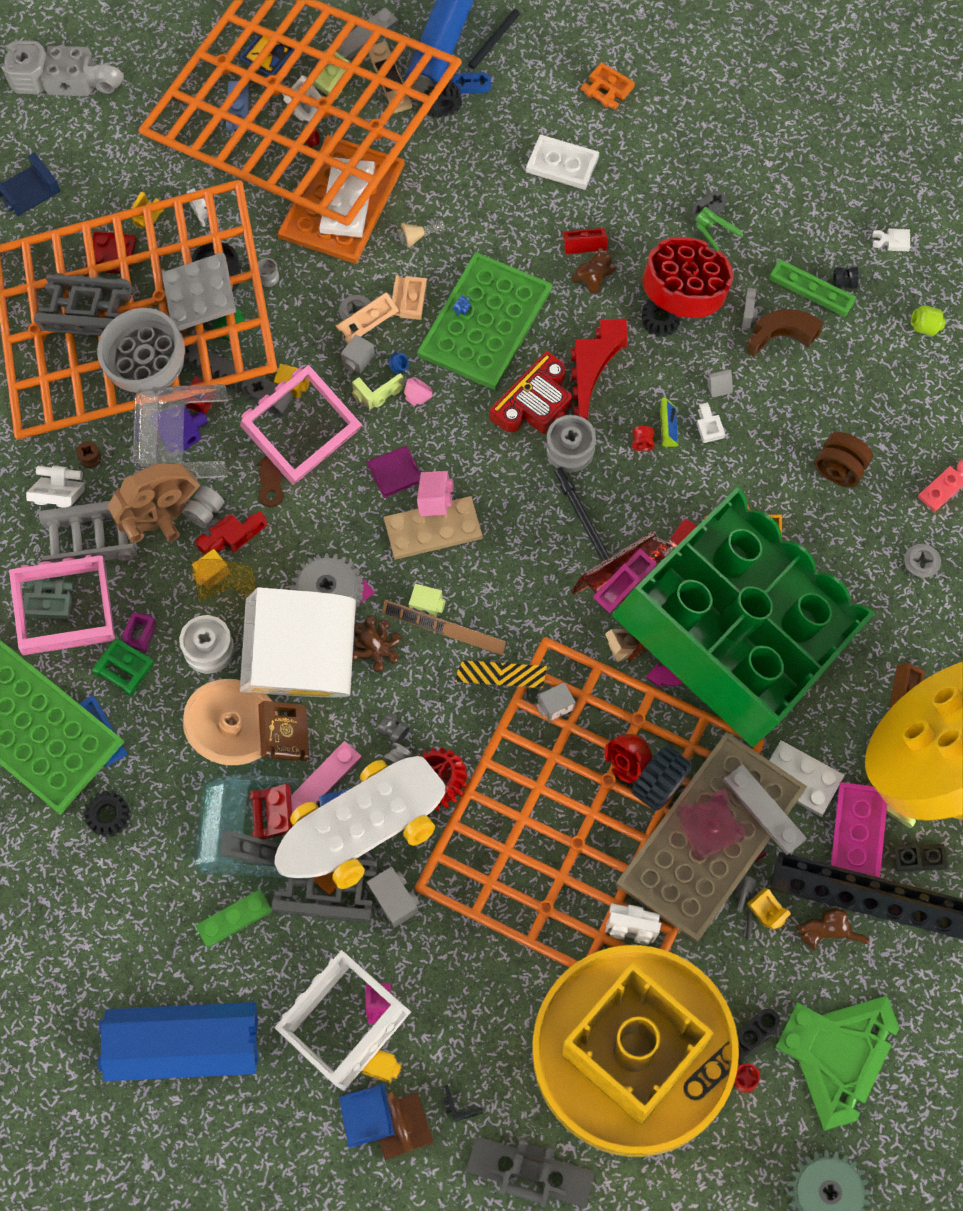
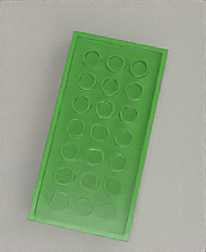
[0,640,125,815]

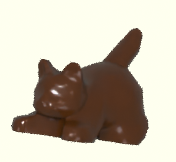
[572,248,617,293]
[796,908,870,950]

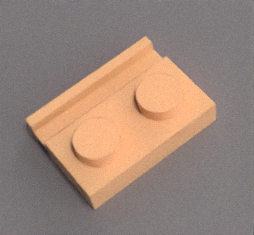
[390,275,427,320]

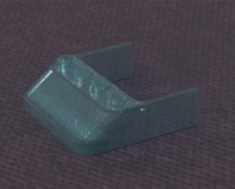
[194,774,300,879]

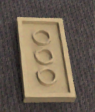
[384,496,483,560]

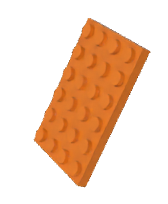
[278,135,405,264]

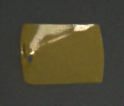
[191,559,257,603]

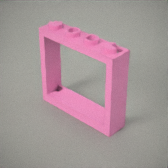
[240,365,362,485]
[9,554,115,655]

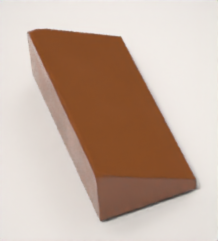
[889,662,925,708]

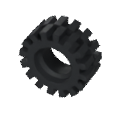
[424,81,462,118]
[642,299,681,337]
[84,791,130,837]

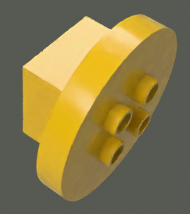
[865,662,963,820]
[533,945,739,1157]

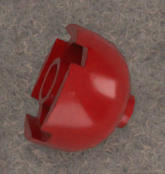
[604,734,653,783]

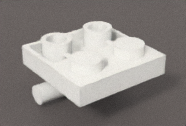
[27,466,85,508]
[605,903,661,945]

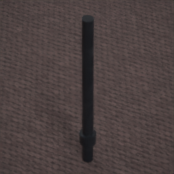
[554,467,617,577]

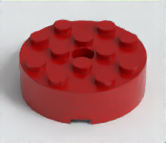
[642,237,733,318]

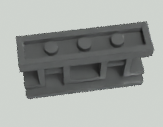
[34,273,134,336]
[271,855,378,923]

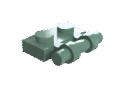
[23,579,74,619]

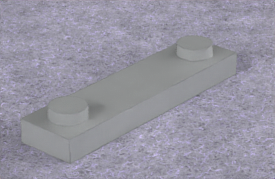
[324,8,399,60]
[723,764,807,855]

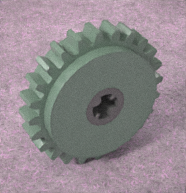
[786,1150,871,1211]

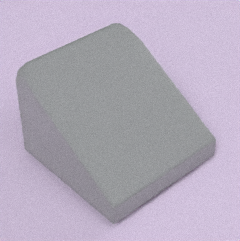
[708,370,733,397]

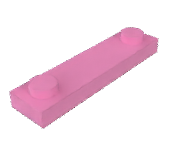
[291,741,362,813]

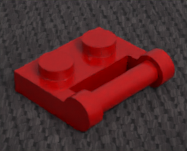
[249,784,293,840]

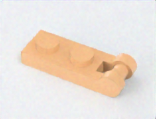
[336,292,399,344]

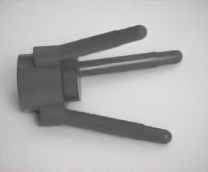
[713,875,757,940]

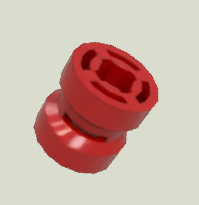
[733,1063,760,1093]

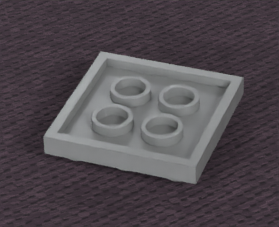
[162,252,236,331]

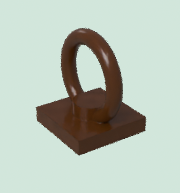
[379,1092,434,1160]

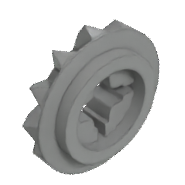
[339,295,371,327]
[903,544,941,580]

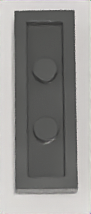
[221,830,280,870]

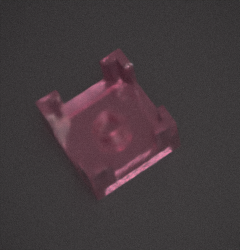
[677,789,746,860]

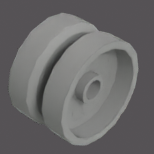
[546,415,596,472]

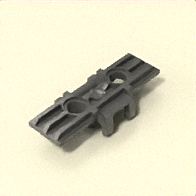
[466,1136,595,1208]

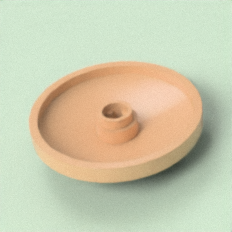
[183,679,278,765]

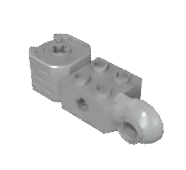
[2,41,124,96]

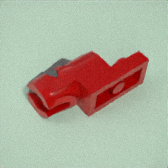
[194,511,268,555]

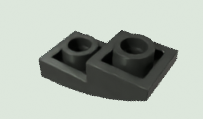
[894,843,948,872]

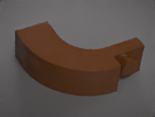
[747,309,824,357]

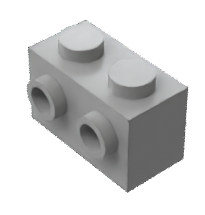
[367,867,420,929]

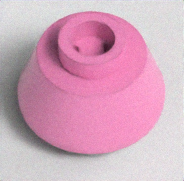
[404,377,433,406]

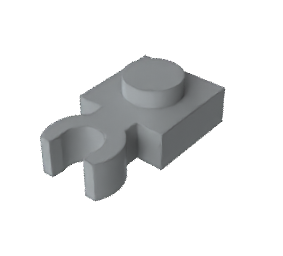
[742,288,758,329]

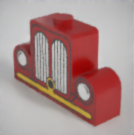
[489,351,572,434]

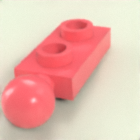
[918,460,963,512]

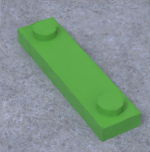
[769,259,857,318]

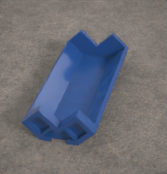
[98,1002,258,1081]

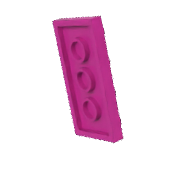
[831,782,887,878]

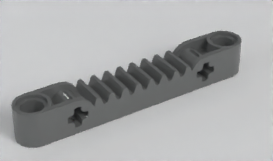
[182,344,293,416]

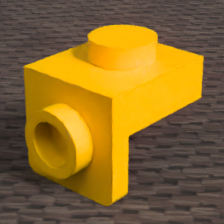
[747,888,791,929]

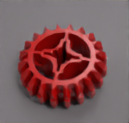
[415,747,468,811]

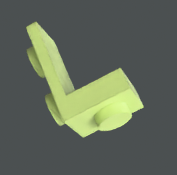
[352,374,404,410]

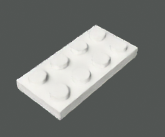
[319,158,375,237]

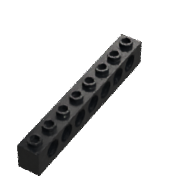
[770,852,963,939]

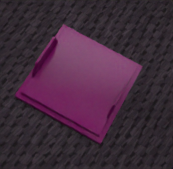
[366,445,421,498]

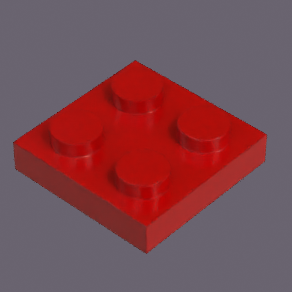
[85,231,137,274]

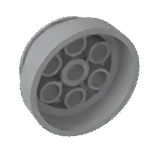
[97,308,185,394]

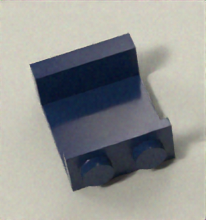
[0,152,61,217]

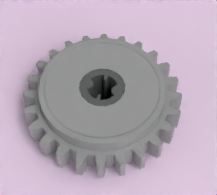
[290,553,364,608]

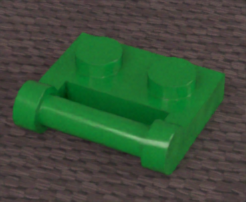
[92,638,155,697]

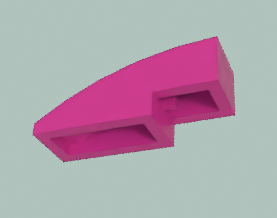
[592,548,657,613]

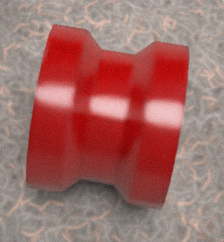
[632,426,655,451]

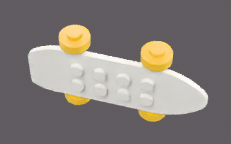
[275,756,446,889]

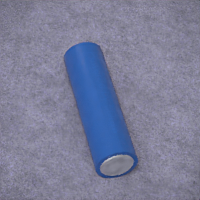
[404,0,474,93]

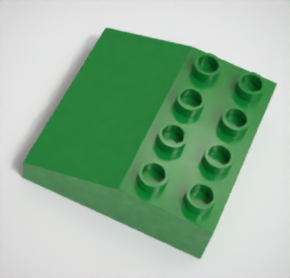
[612,486,875,747]

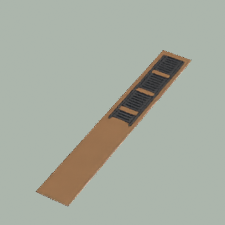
[382,600,506,655]

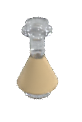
[397,218,446,248]

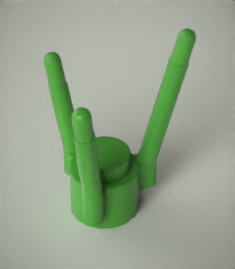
[695,207,743,251]

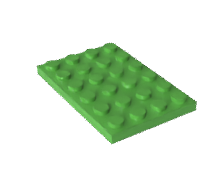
[417,252,553,390]

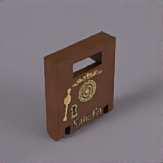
[258,701,309,761]

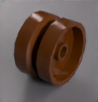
[814,432,873,487]

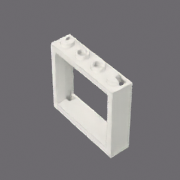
[274,950,411,1091]

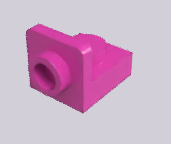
[365,983,391,1024]

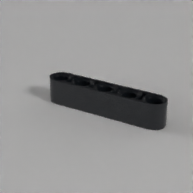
[684,1009,780,1100]

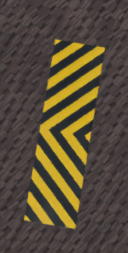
[455,660,547,688]

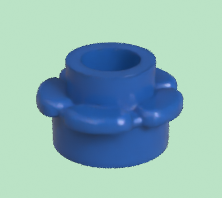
[452,295,471,315]
[389,352,409,374]

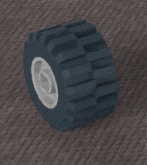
[632,745,692,811]

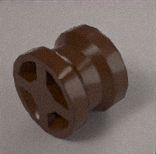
[76,441,101,468]

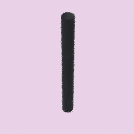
[468,9,520,69]

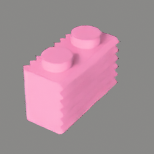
[417,471,454,517]

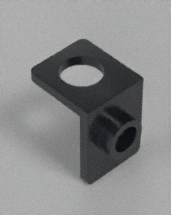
[443,1085,483,1122]

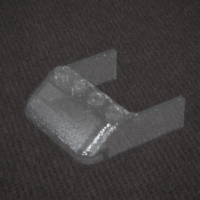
[133,384,229,478]

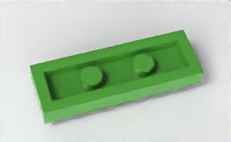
[195,889,272,948]

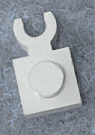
[872,229,910,251]

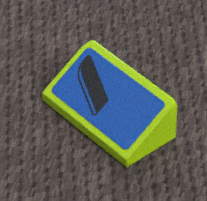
[660,398,678,447]

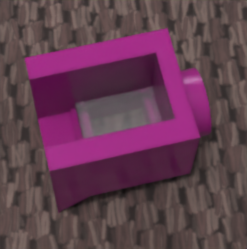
[122,612,157,653]

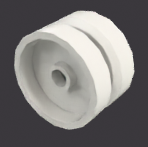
[179,615,235,674]

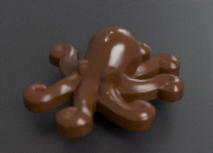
[352,616,401,672]

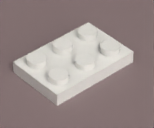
[526,135,599,190]
[769,740,845,817]

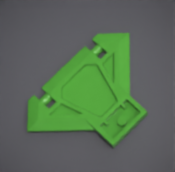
[775,996,899,1131]

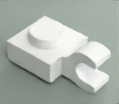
[186,188,208,227]
[697,403,725,443]

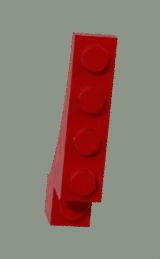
[570,319,628,421]

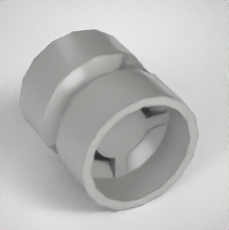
[182,485,225,528]

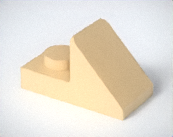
[605,629,648,662]

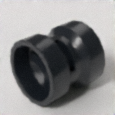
[833,267,859,289]

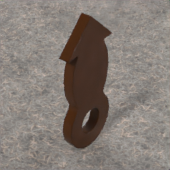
[257,456,284,507]

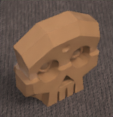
[107,464,200,543]

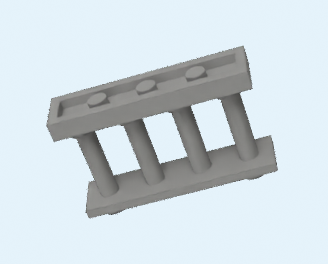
[39,501,137,563]

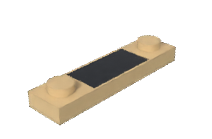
[368,41,412,114]

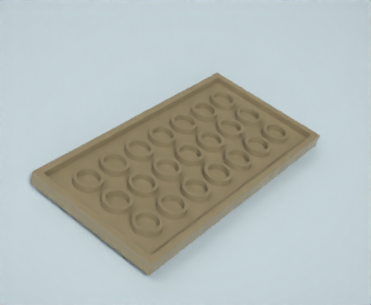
[615,732,807,943]

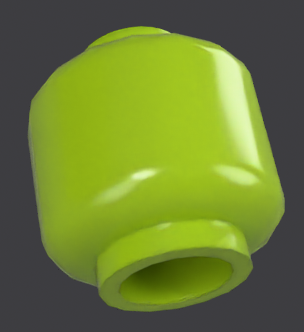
[911,305,946,336]

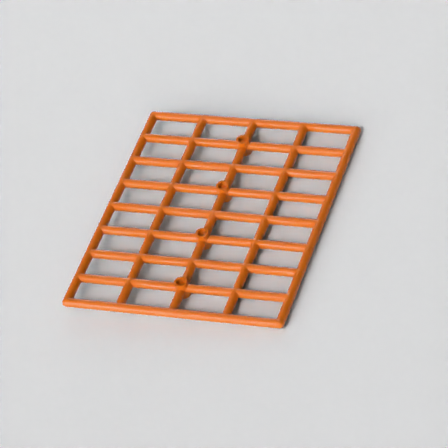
[139,0,462,226]
[0,180,277,440]
[414,637,765,968]

